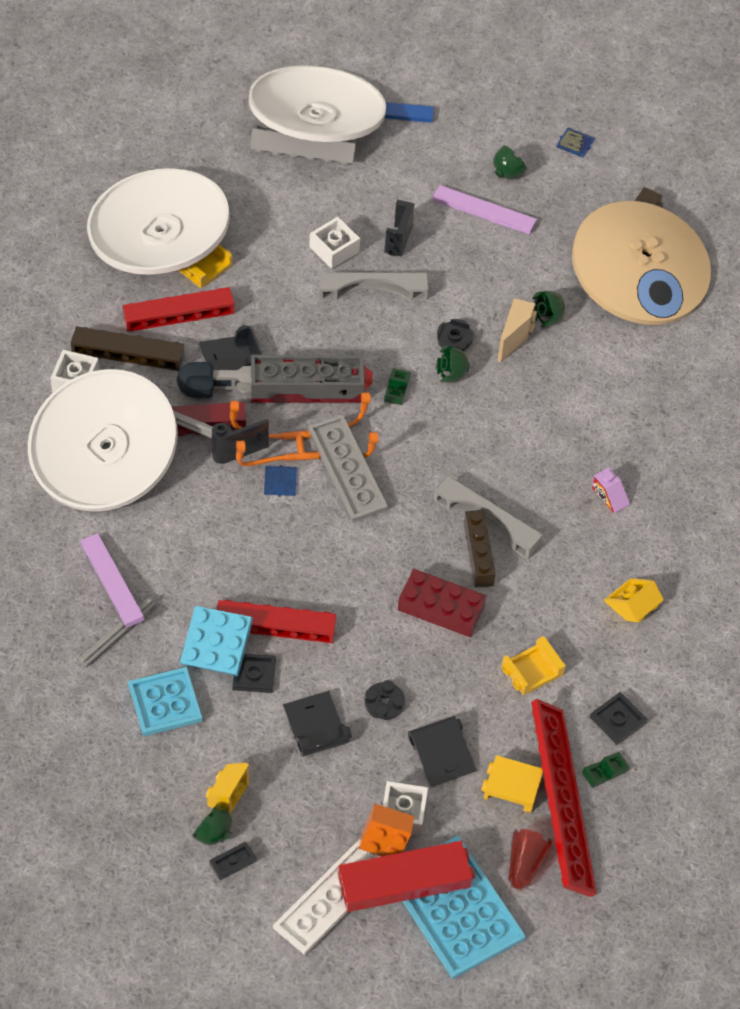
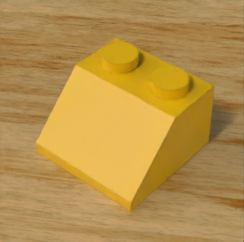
[604,578,664,623]
[206,763,249,814]

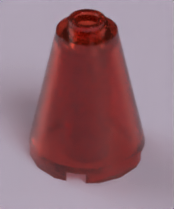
[508,828,554,890]

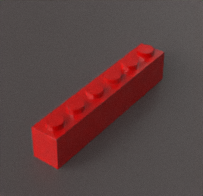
[122,287,234,332]
[217,600,336,643]

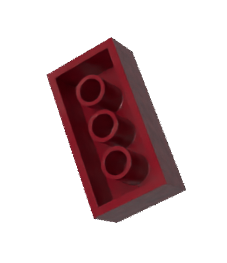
[398,568,487,638]

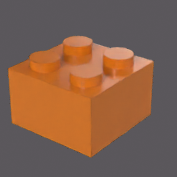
[359,803,414,856]

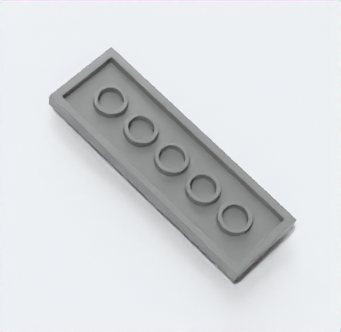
[308,414,388,522]

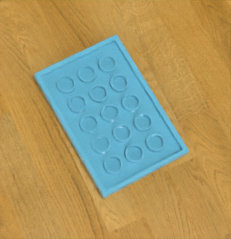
[402,836,526,980]

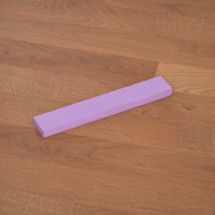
[433,185,537,235]
[80,533,144,628]

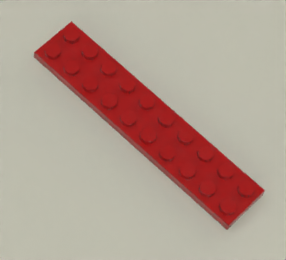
[531,699,597,897]

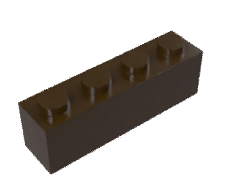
[464,510,496,588]

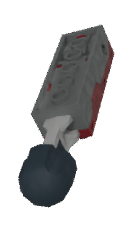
[176,355,373,403]

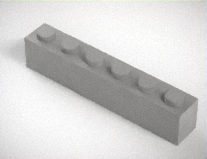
[250,124,357,165]

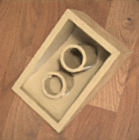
[498,298,537,362]

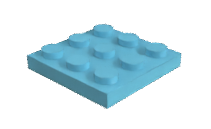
[180,606,253,676]
[128,667,202,737]

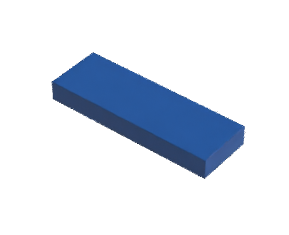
[385,102,434,123]

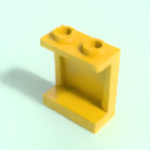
[179,244,232,288]
[501,636,565,696]
[481,755,543,813]

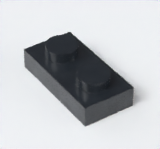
[209,841,257,880]

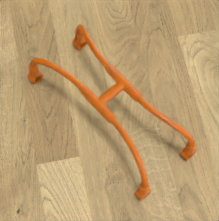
[230,392,378,466]

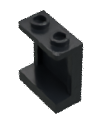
[384,199,415,257]

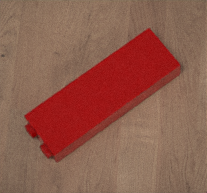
[337,841,475,913]

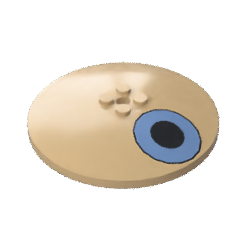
[572,201,711,325]

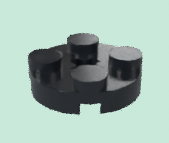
[437,319,474,352]
[365,680,405,720]

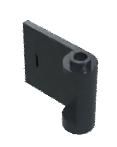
[199,325,262,370]
[212,419,269,464]
[283,691,352,757]
[408,716,477,787]

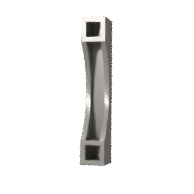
[319,272,428,300]
[434,476,542,560]

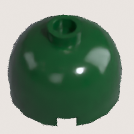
[493,145,527,180]
[532,290,565,327]
[436,346,470,383]
[192,803,232,846]

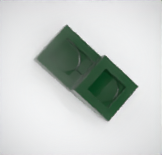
[384,368,411,405]
[582,752,630,788]

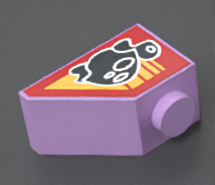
[592,467,630,514]

